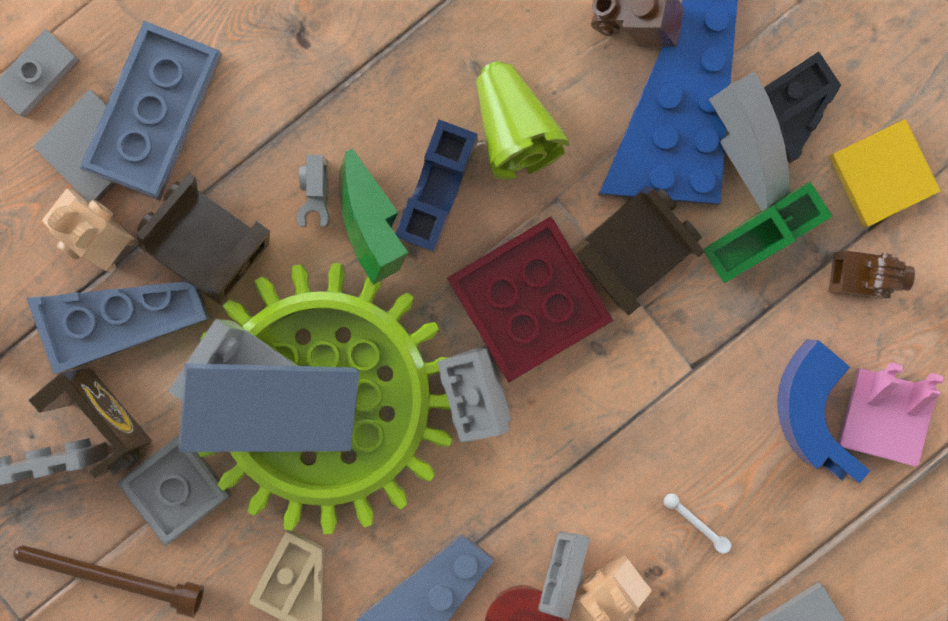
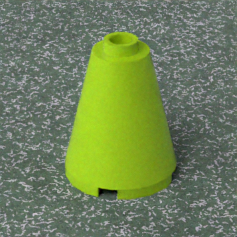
[476,61,569,180]

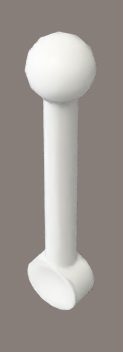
[664,493,731,554]

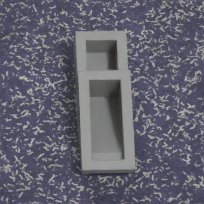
[709,71,790,211]

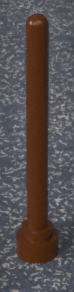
[13,545,204,618]

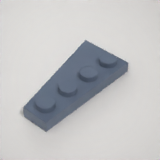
[27,281,210,374]

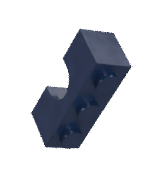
[395,119,478,254]

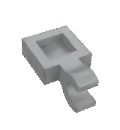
[297,155,330,227]

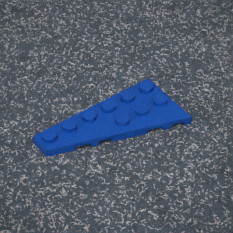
[598,0,738,205]

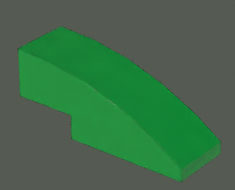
[339,148,408,285]
[703,180,833,283]

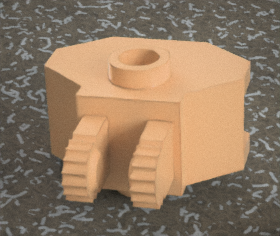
[42,188,136,272]
[570,555,652,621]

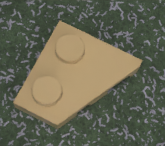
[249,530,324,621]

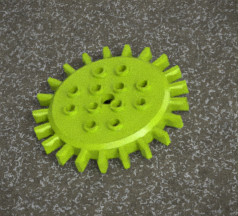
[198,263,453,534]

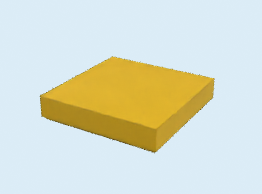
[829,119,941,228]

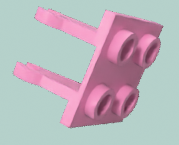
[838,362,943,467]

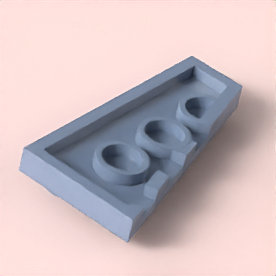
[355,534,494,621]

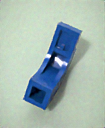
[777,339,870,483]

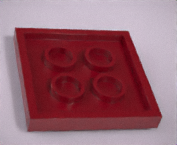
[447,216,614,383]

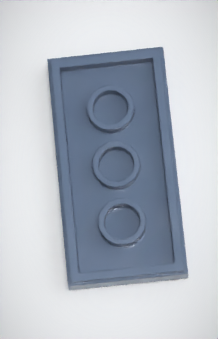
[79,21,222,201]
[179,363,359,452]

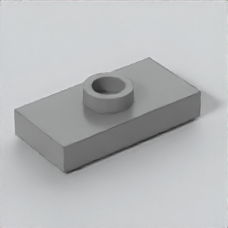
[0,29,80,117]
[538,531,590,620]

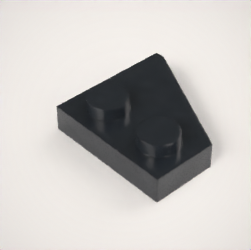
[764,52,841,163]

